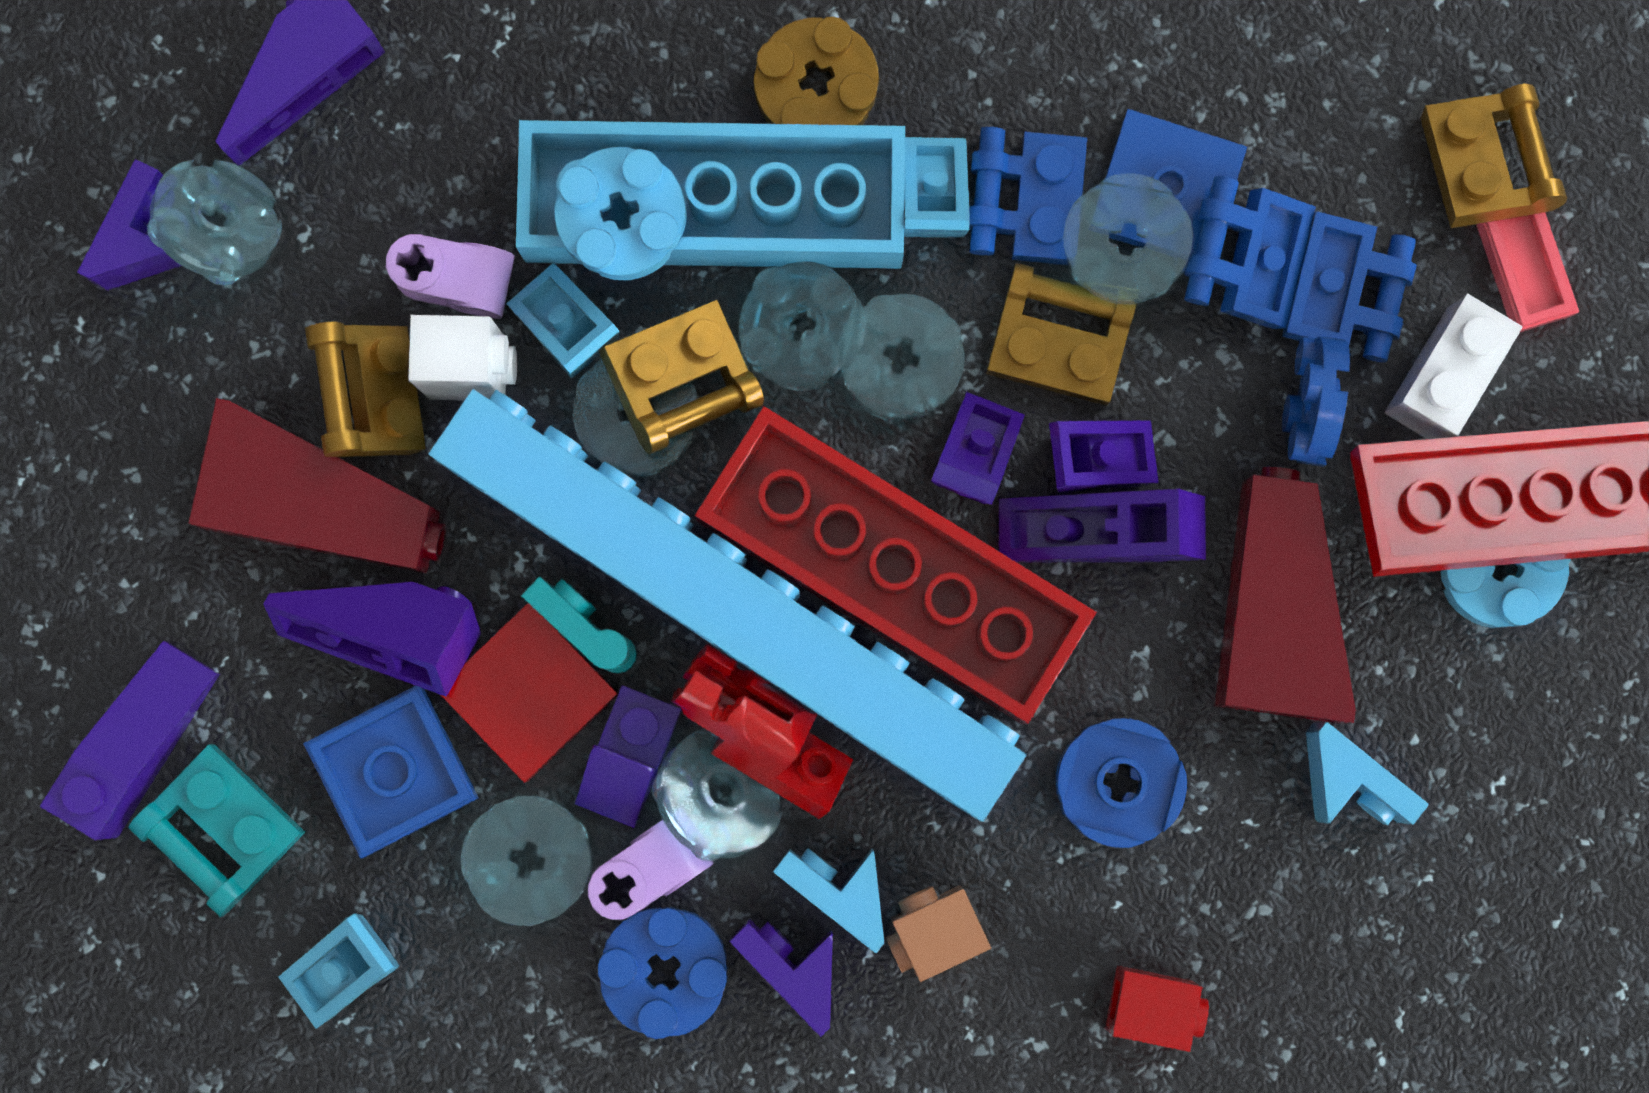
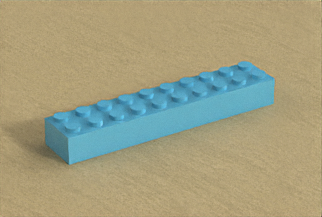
[428,389,1027,822]

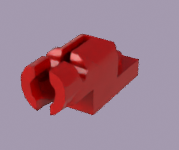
[672,644,853,819]

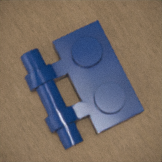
[969,127,1087,266]
[1184,176,1316,329]
[1282,211,1417,362]

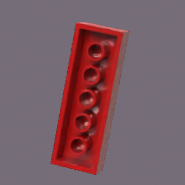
[695,406,1097,725]

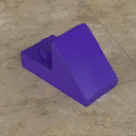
[77,159,189,290]
[931,392,1025,505]
[1049,420,1159,495]
[575,685,682,828]
[730,919,833,1037]

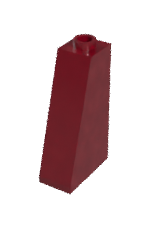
[189,398,446,574]
[1215,467,1356,724]

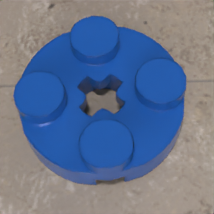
[1282,336,1350,467]
[1056,718,1187,848]
[598,907,728,1039]

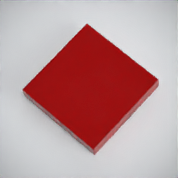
[441,603,618,783]

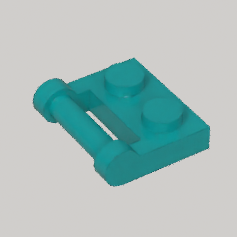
[522,577,638,674]
[128,744,305,917]

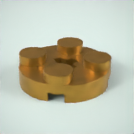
[754,16,879,125]

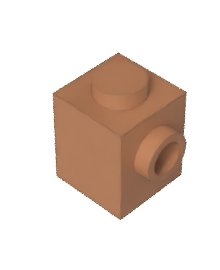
[885,885,991,982]

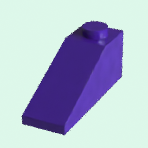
[215,0,385,167]
[999,489,1206,562]
[263,582,481,697]
[40,641,220,840]

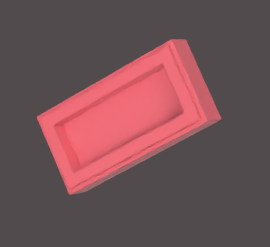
[1476,213,1579,332]

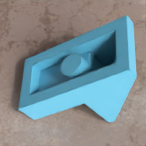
[904,137,970,238]
[506,263,619,378]
[1306,722,1429,826]
[773,848,884,953]
[278,914,399,1029]

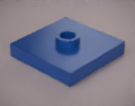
[1088,109,1247,262]
[303,686,479,859]

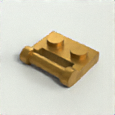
[1420,84,1567,228]
[986,263,1138,406]
[598,300,764,454]
[305,322,426,457]

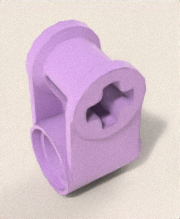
[386,234,515,319]
[588,810,714,920]

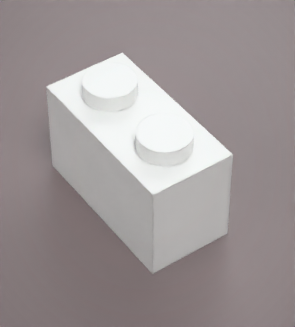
[1384,293,1523,439]
[409,315,517,400]

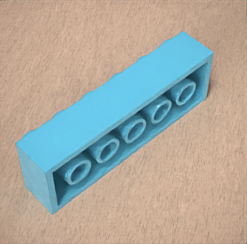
[516,120,905,269]

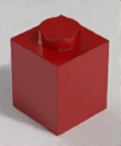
[1105,965,1209,1052]

